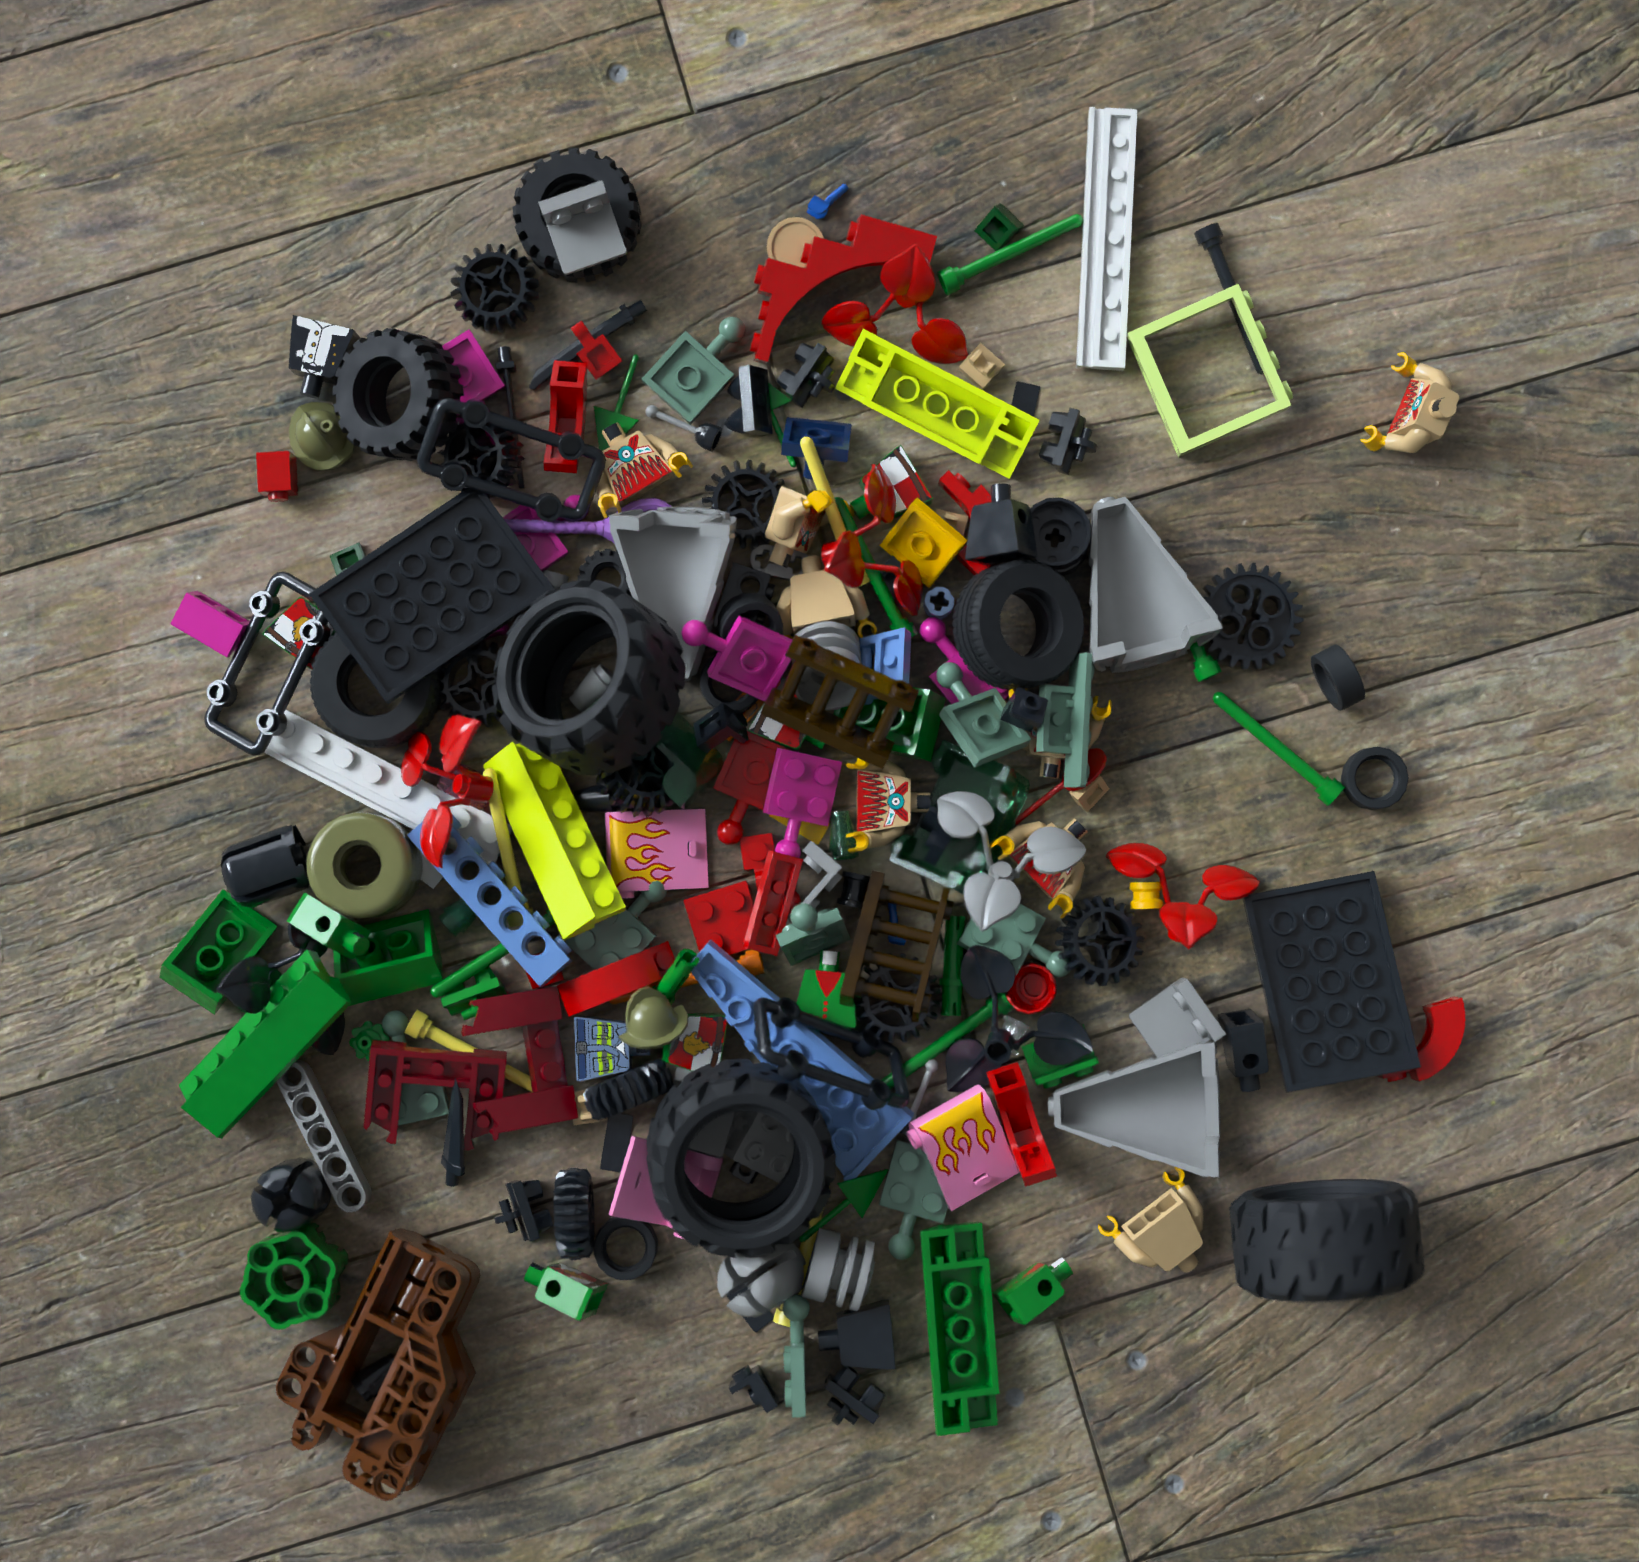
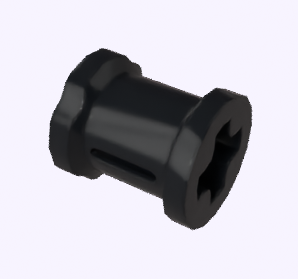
[837,871,870,909]

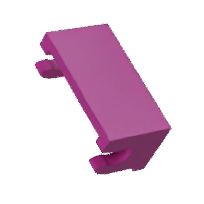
[170,591,250,657]

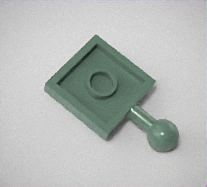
[641,316,745,425]
[936,662,1031,767]
[565,881,667,970]
[776,903,851,966]
[957,904,1071,977]
[382,1010,450,1126]
[879,1140,948,1260]
[783,1294,810,1418]

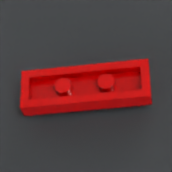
[743,850,803,956]

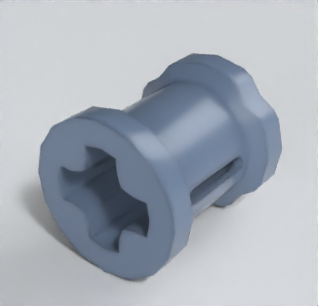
[923,587,954,619]

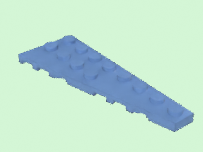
[691,940,914,1181]

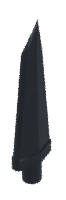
[441,1077,465,1187]

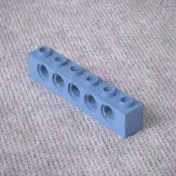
[407,814,573,987]

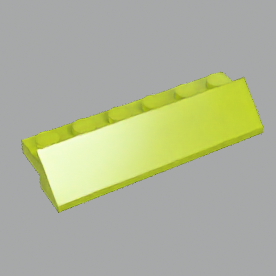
[835,329,1040,479]
[483,741,626,941]

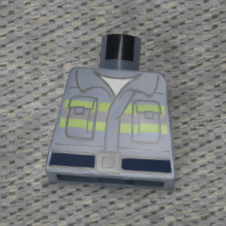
[574,1016,651,1081]

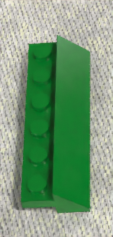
[179,949,352,1139]
[920,1222,1000,1436]

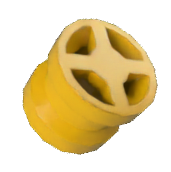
[1129,882,1163,909]

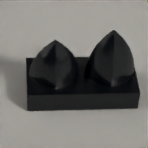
[724,365,773,436]

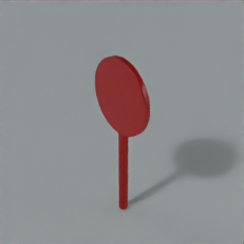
[1013,748,1107,825]

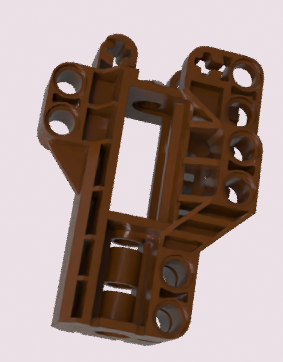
[276,1228,480,1501]

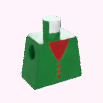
[796,950,856,1028]
[992,1257,1073,1325]

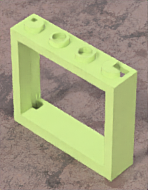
[1127,284,1293,458]

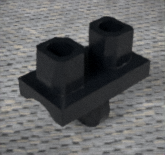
[777,343,835,408]
[1039,408,1097,475]
[494,1180,553,1242]
[824,1366,885,1425]

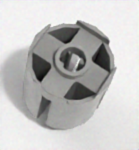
[717,1243,806,1317]

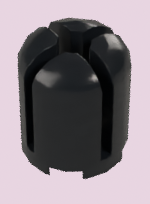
[221,825,310,908]
[251,1157,332,1233]

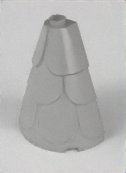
[1088,497,1222,673]
[609,507,736,681]
[1048,1042,1221,1177]

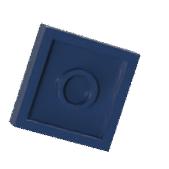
[781,417,852,480]

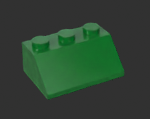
[333,909,443,1006]

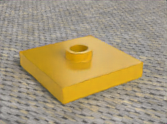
[879,497,967,588]

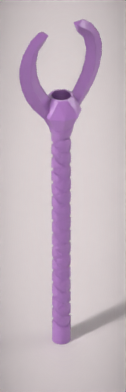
[504,498,672,544]

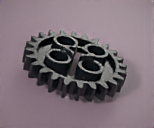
[1203,563,1304,670]

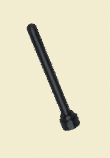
[1194,223,1264,374]

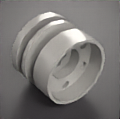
[792,621,862,710]
[802,1228,875,1312]

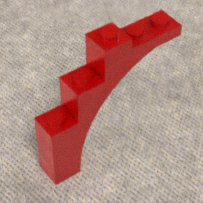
[750,214,937,364]

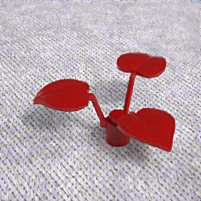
[821,244,969,364]
[821,464,923,616]
[401,715,494,868]
[1106,843,1260,949]

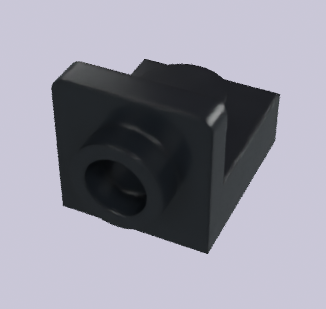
[1000,687,1048,732]
[693,703,749,753]
[920,806,952,866]
[729,1365,779,1413]

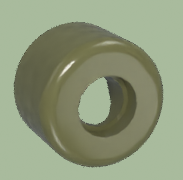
[307,812,423,918]

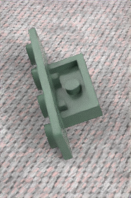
[1036,653,1094,788]

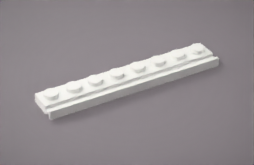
[1076,107,1137,371]
[264,710,512,864]

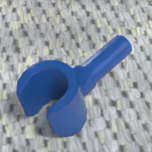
[807,183,849,220]
[888,903,906,945]

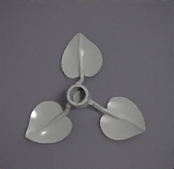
[937,792,1086,931]

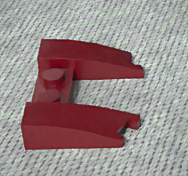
[461,986,578,1134]
[363,1040,507,1150]

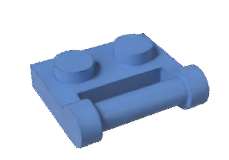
[859,627,911,705]

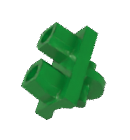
[441,966,507,1021]

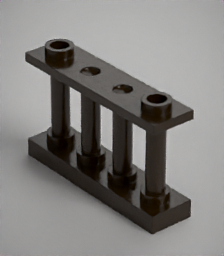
[760,635,919,769]
[840,870,954,1023]

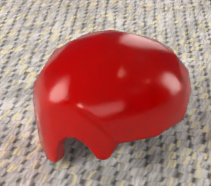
[1006,963,1057,1015]

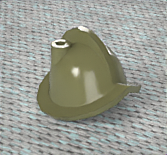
[289,402,355,471]
[618,987,689,1049]

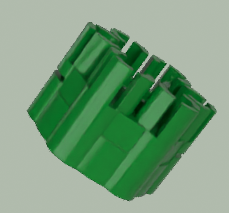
[240,1222,349,1330]

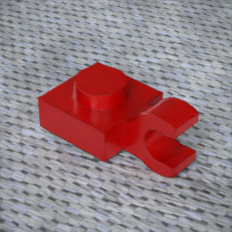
[570,320,623,380]
[740,833,775,891]

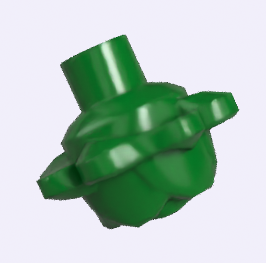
[349,1021,390,1061]

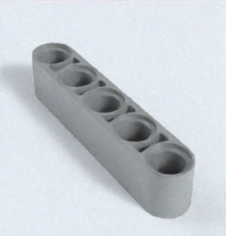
[277,1060,372,1213]

